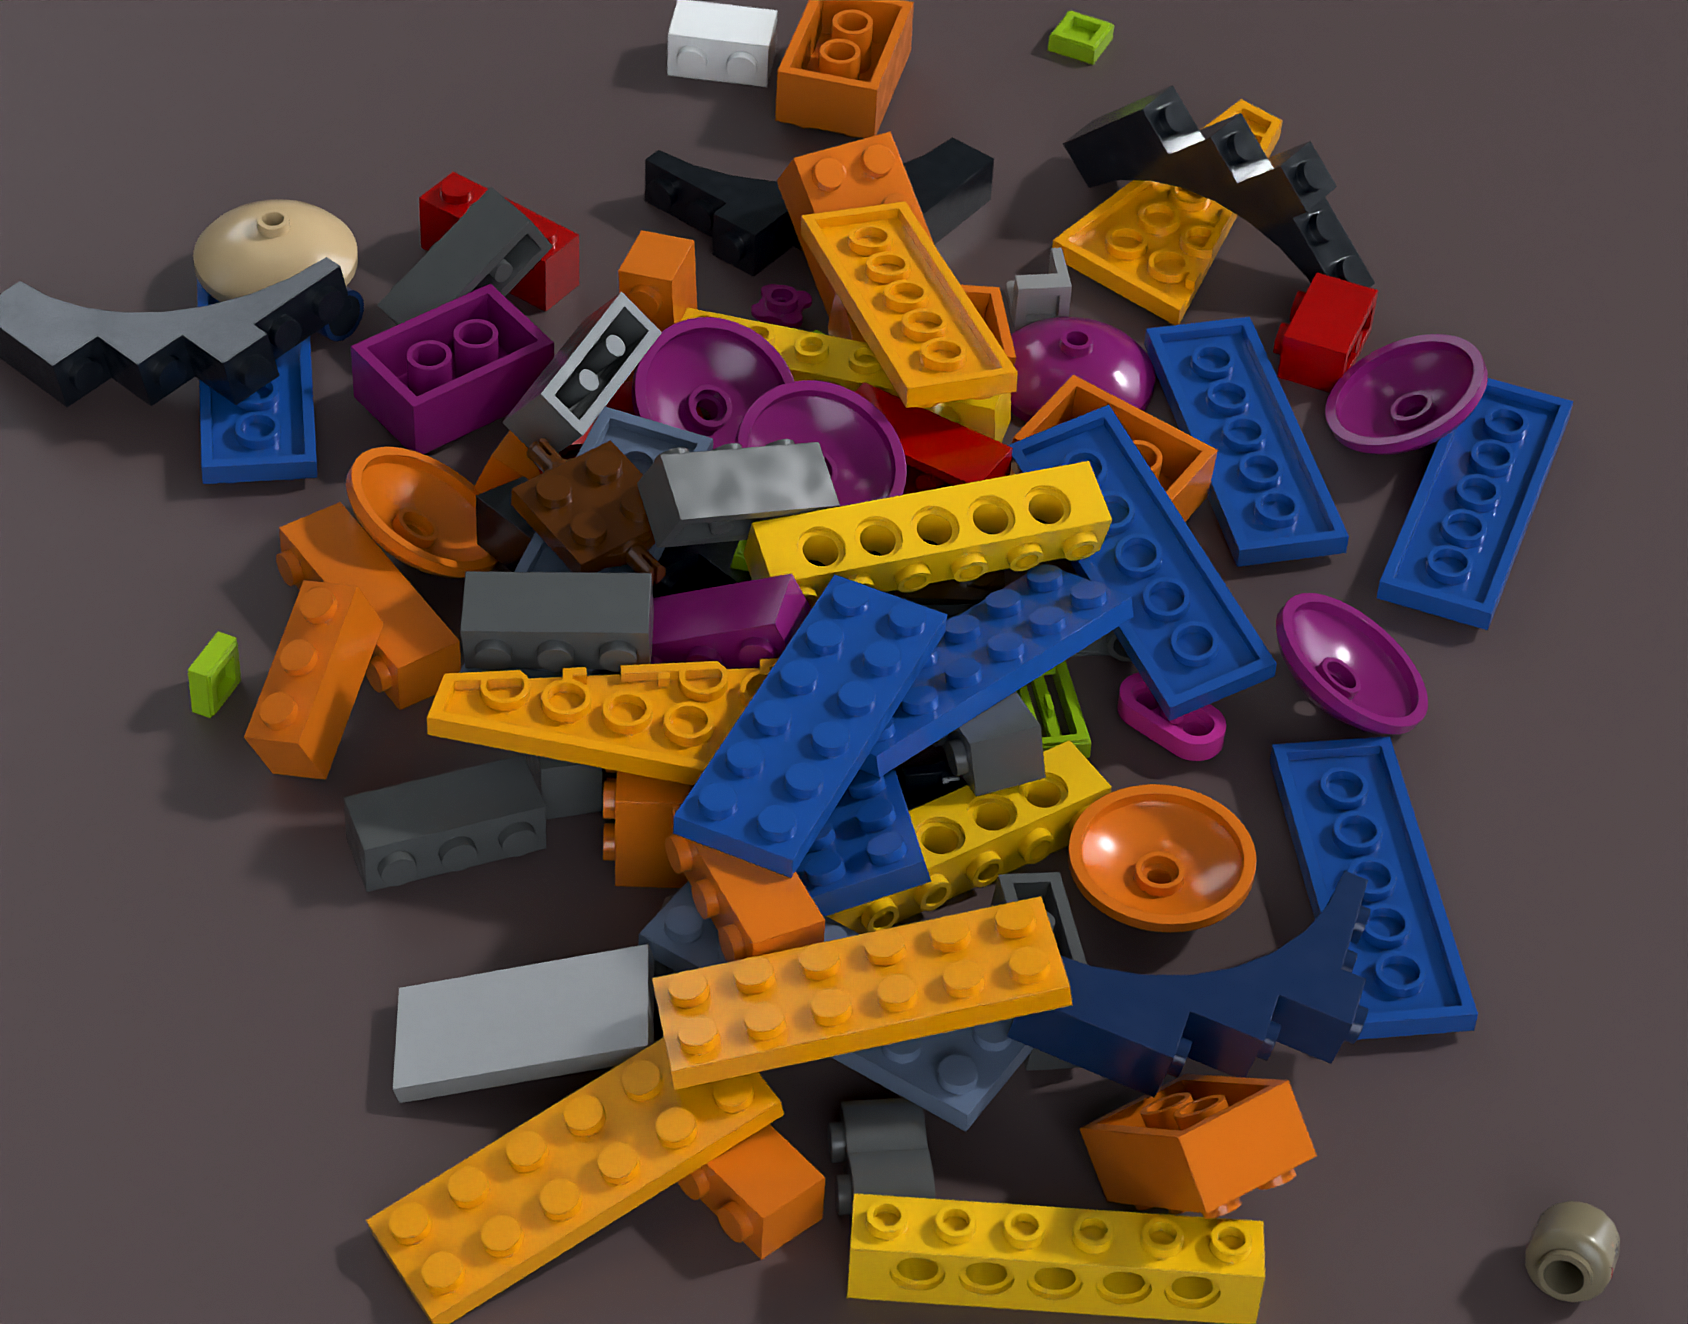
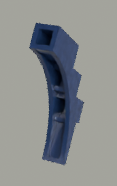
[1006,871,1371,1098]

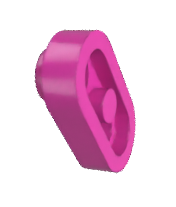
[1117,672,1226,761]

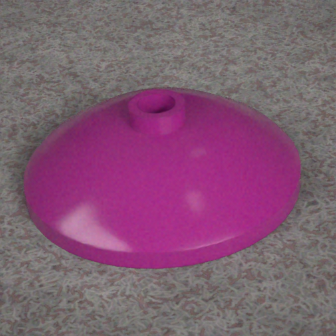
[632,317,794,449]
[1011,317,1155,422]
[1325,334,1488,455]
[735,380,907,507]
[1276,593,1428,734]

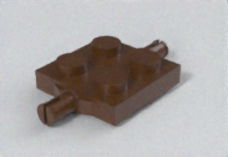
[511,438,666,586]

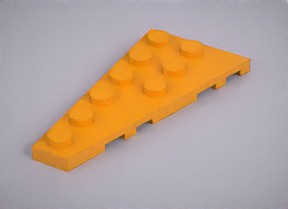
[1052,99,1282,325]
[427,658,779,786]

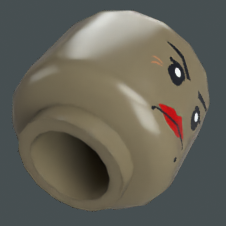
[1525,1201,1620,1303]

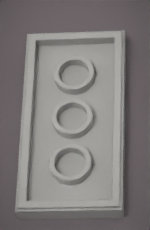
[392,944,654,1103]

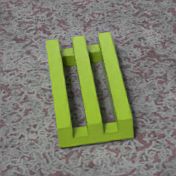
[1016,660,1092,758]

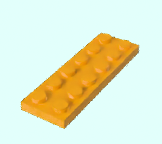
[801,201,1018,408]
[652,896,1072,1090]
[366,1037,784,1324]

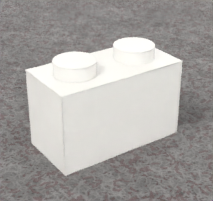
[667,0,777,87]

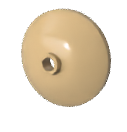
[193,199,358,302]

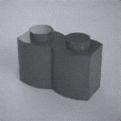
[828,1098,936,1225]

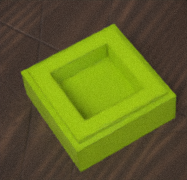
[1048,10,1114,65]
[188,631,241,718]

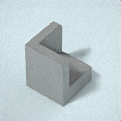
[1005,248,1072,331]

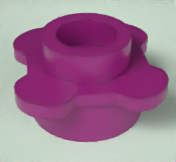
[751,284,812,329]

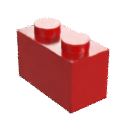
[1273,273,1378,393]

